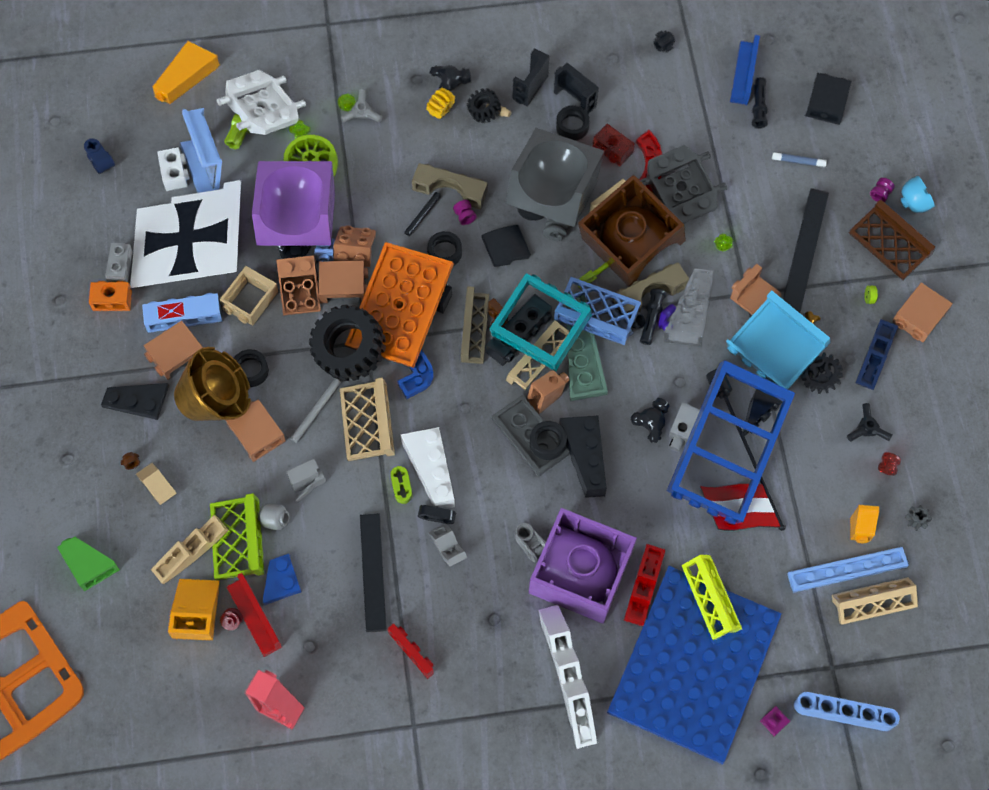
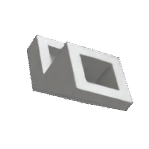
[429,524,467,567]

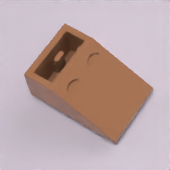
[276,255,321,316]

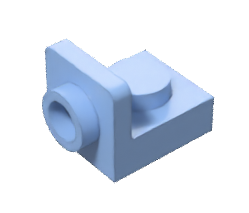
[314,238,335,262]

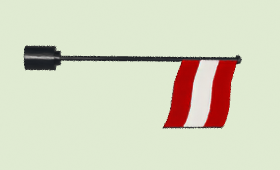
[700,369,786,531]

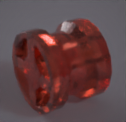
[878,452,902,476]

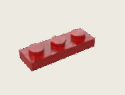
[387,623,434,679]

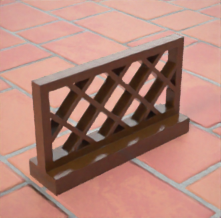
[849,199,935,280]

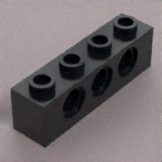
[486,294,552,366]

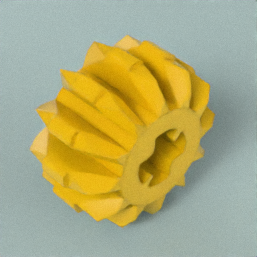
[426,88,455,119]

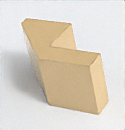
[136,463,177,505]

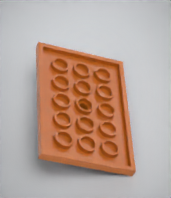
[345,242,454,368]

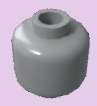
[258,503,289,531]

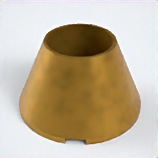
[174,347,251,421]

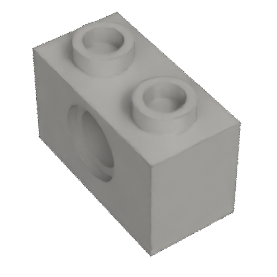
[105,243,133,283]

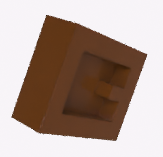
[488,298,508,327]

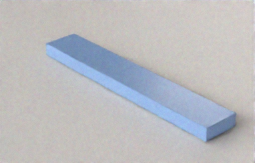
[787,547,909,593]

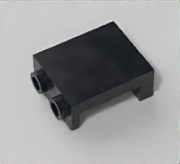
[512,48,550,107]
[554,63,599,115]
[805,72,852,125]

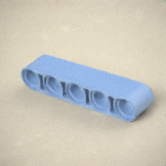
[794,692,900,731]

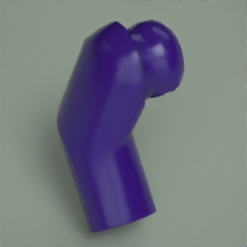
[658,304,676,331]

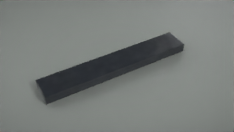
[360,513,387,632]

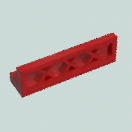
[227,573,282,657]

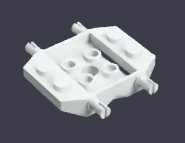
[217,70,306,135]

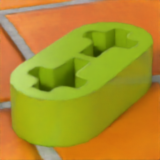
[391,466,412,504]

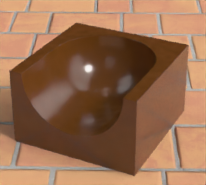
[578,175,686,287]

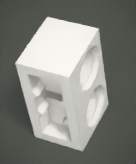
[157,147,189,191]

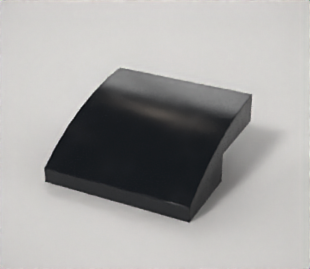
[481,225,531,267]

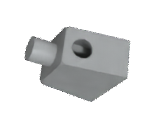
[669,402,700,451]

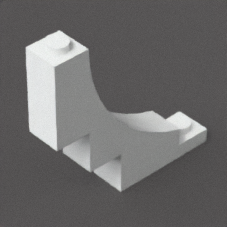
[539,605,597,749]

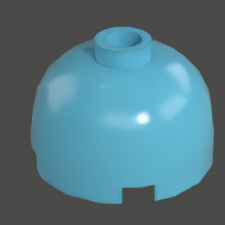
[900,176,935,213]

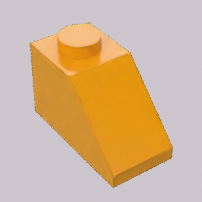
[850,505,879,544]

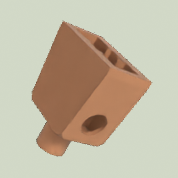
[526,370,569,414]

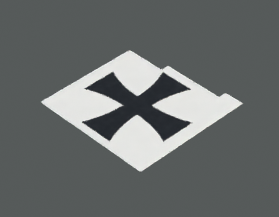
[130,180,241,288]

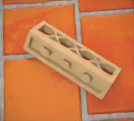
[506,321,569,390]
[832,577,918,625]

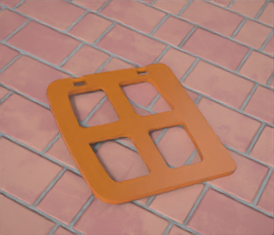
[0,601,84,761]

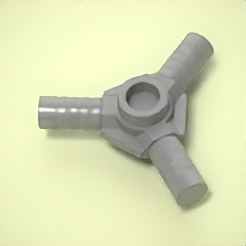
[341,89,382,123]

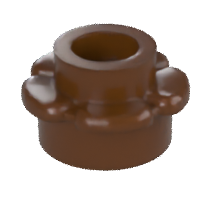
[121,452,140,470]

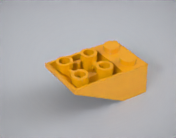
[168,579,220,641]

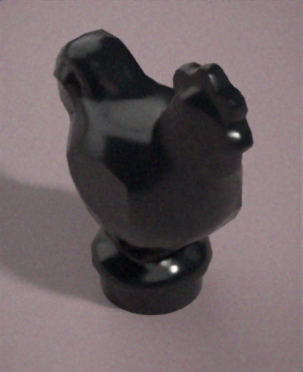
[429,65,471,92]
[631,398,670,443]

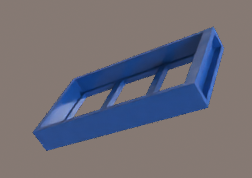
[666,360,795,525]

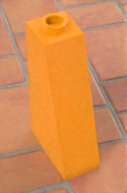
[152,41,220,104]

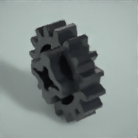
[801,352,843,394]

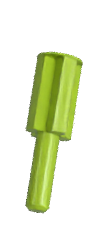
[577,263,609,290]

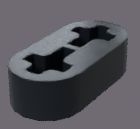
[418,505,456,524]

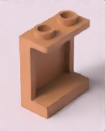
[319,261,368,303]
[892,282,953,342]
[143,320,203,380]
[226,399,286,462]

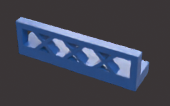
[730,35,760,105]

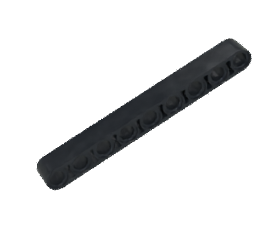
[783,188,829,313]

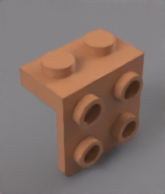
[333,226,376,267]
[730,264,781,315]

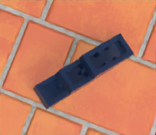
[855,319,898,390]

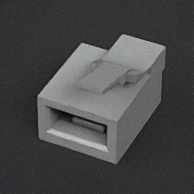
[286,459,326,503]

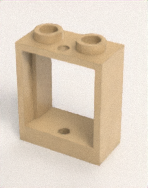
[220,266,279,326]

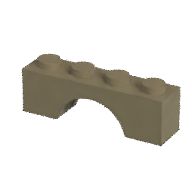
[412,163,488,210]
[613,263,690,320]

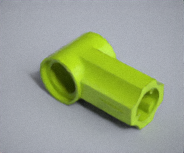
[224,113,250,150]

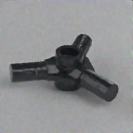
[847,403,893,442]

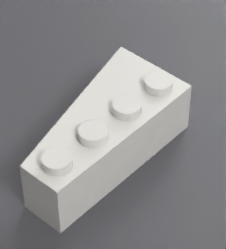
[401,427,455,509]

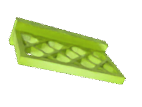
[210,493,265,580]

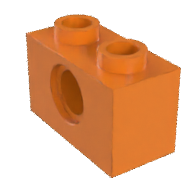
[89,281,132,311]

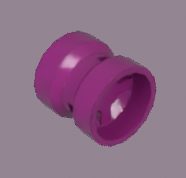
[870,178,895,202]
[453,200,477,225]

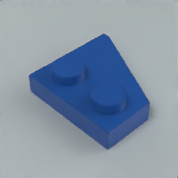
[263,554,301,605]

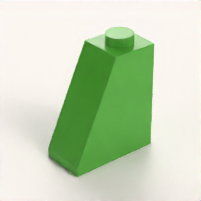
[57,537,120,592]

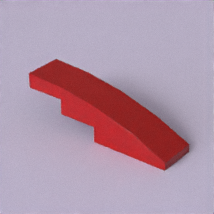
[624,544,666,626]

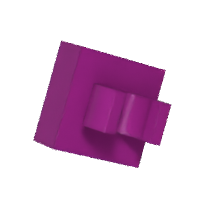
[760,706,791,737]

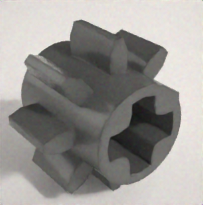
[905,505,932,531]

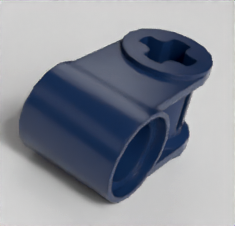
[84,138,115,174]

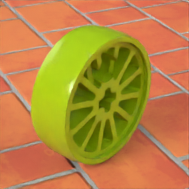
[283,135,338,177]

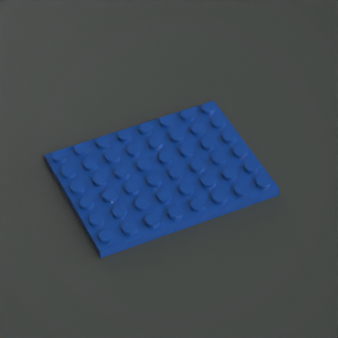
[607,566,781,764]

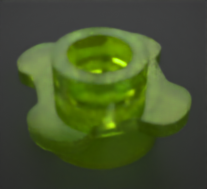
[289,120,310,138]

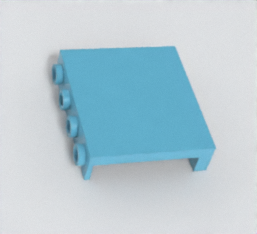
[726,290,831,389]

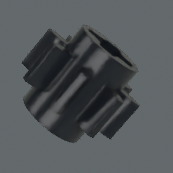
[654,30,675,52]

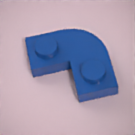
[397,349,433,399]

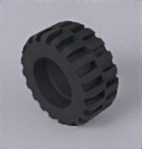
[309,304,386,381]

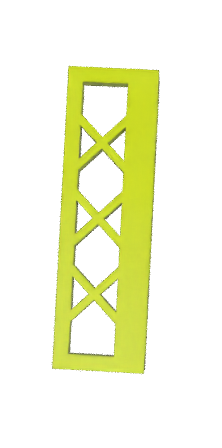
[682,555,742,640]

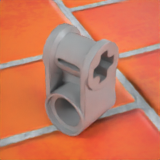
[515,523,546,562]

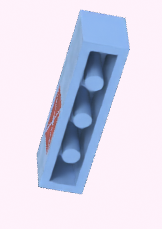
[142,293,223,333]

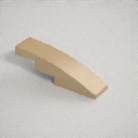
[151,515,229,584]

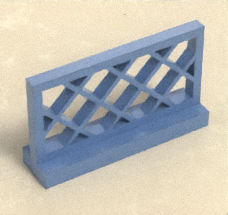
[554,277,641,345]

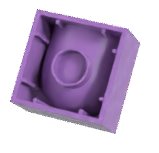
[252,161,335,246]
[529,508,636,624]

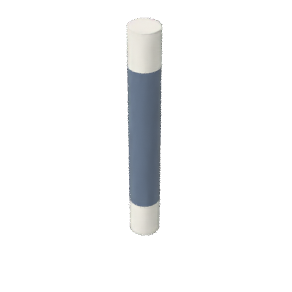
[772,152,826,167]

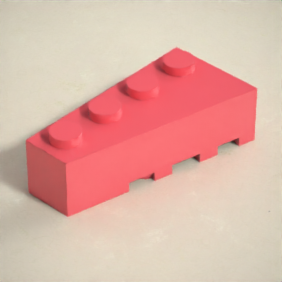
[245,670,305,730]

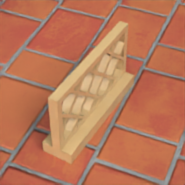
[340,377,395,461]

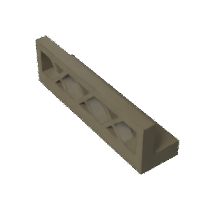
[461,286,489,364]

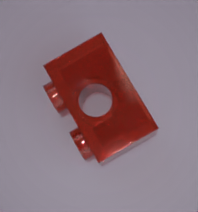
[592,123,635,166]

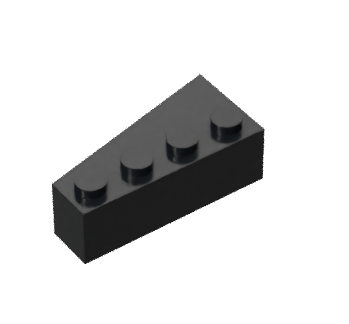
[559,415,607,498]

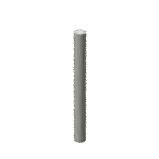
[291,378,341,443]

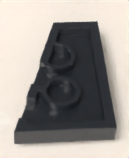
[101,383,169,420]

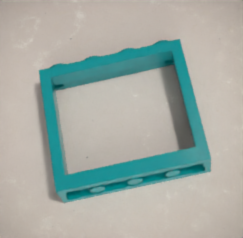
[489,273,592,371]

